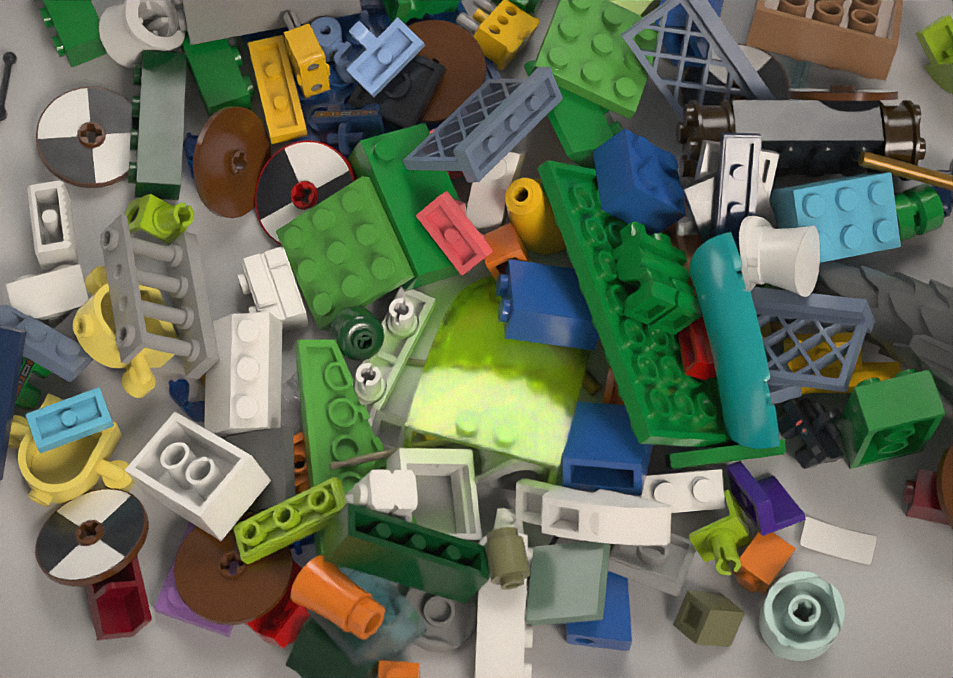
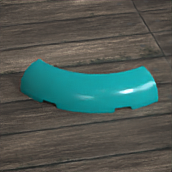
[689,232,780,449]

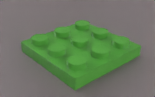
[531,0,658,119]
[276,176,415,330]

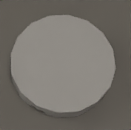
[400,587,478,653]

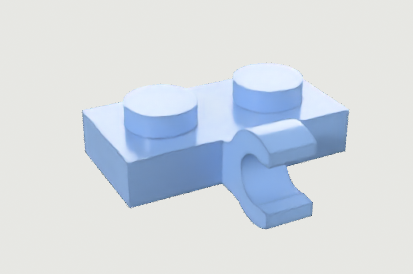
[346,17,425,98]

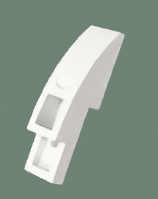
[579,469,725,513]
[516,478,671,545]

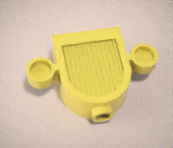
[73,266,178,398]
[8,393,135,507]

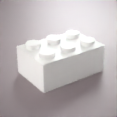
[125,412,271,541]

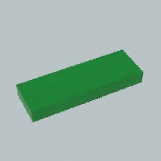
[665,439,786,470]

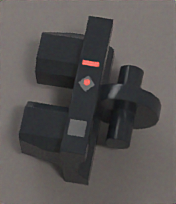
[777,398,844,469]

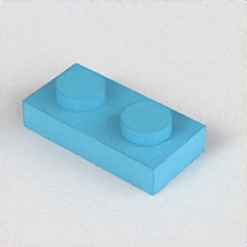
[25,387,114,454]

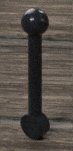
[0,51,17,121]

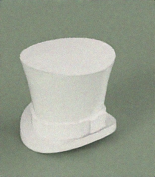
[99,0,185,68]
[739,216,820,297]

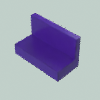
[726,460,806,536]

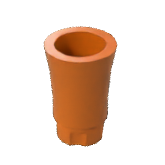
[291,555,385,640]

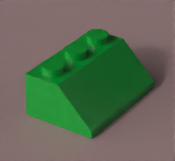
[523,60,624,169]

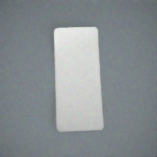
[800,517,877,565]

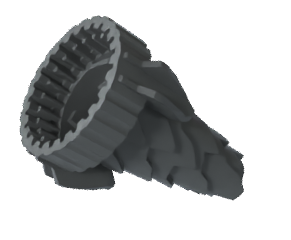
[812,261,953,405]

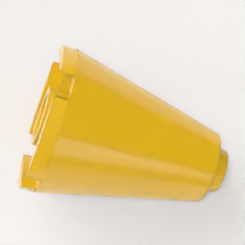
[505,178,566,255]

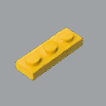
[248,35,307,144]

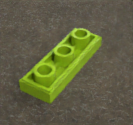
[233,477,347,564]

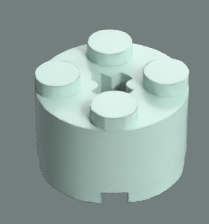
[759,571,845,661]

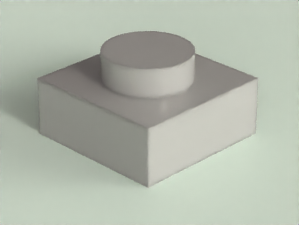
[371,410,416,450]

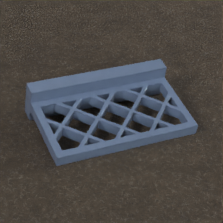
[620,0,776,122]
[403,67,563,183]
[750,287,875,392]

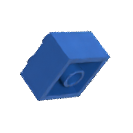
[593,128,686,236]

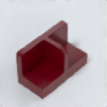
[85,555,152,641]

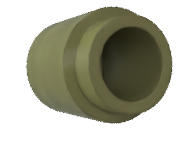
[484,527,531,589]

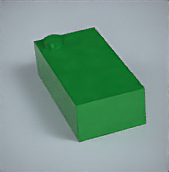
[347,123,469,292]

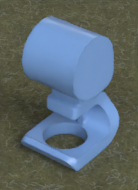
[311,17,366,83]

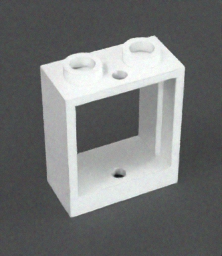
[386,448,482,543]

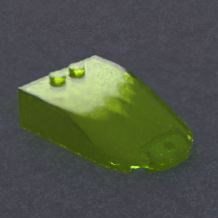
[403,275,591,485]

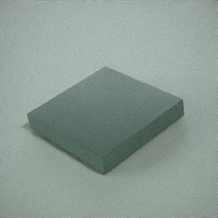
[525,541,610,626]

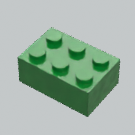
[837,369,945,469]

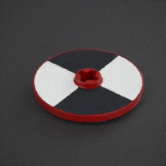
[255,140,357,246]

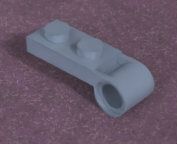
[0,305,92,383]

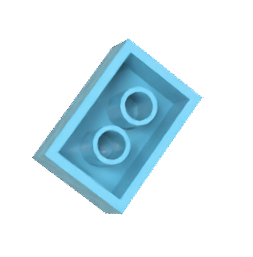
[771,172,901,263]

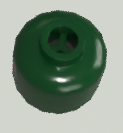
[330,306,385,361]

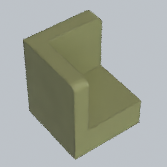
[673,590,745,647]

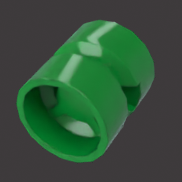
[894,184,944,242]

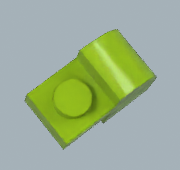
[915,15,953,95]

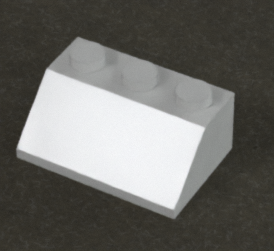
[204,312,282,437]

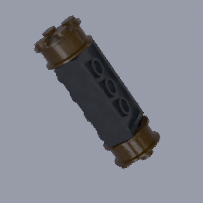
[676,100,926,182]

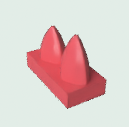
[416,191,494,276]

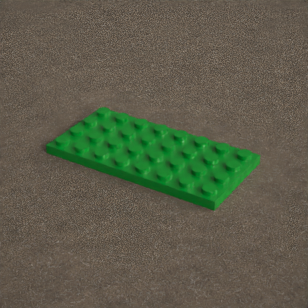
[537,160,738,448]

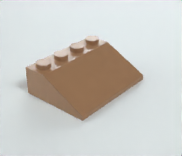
[746,0,903,81]

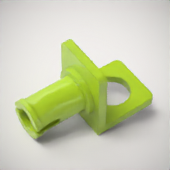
[125,194,195,245]
[689,489,752,575]

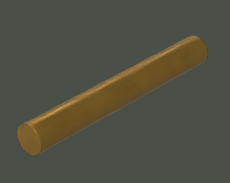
[858,151,953,191]

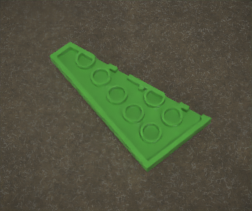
[294,339,418,568]

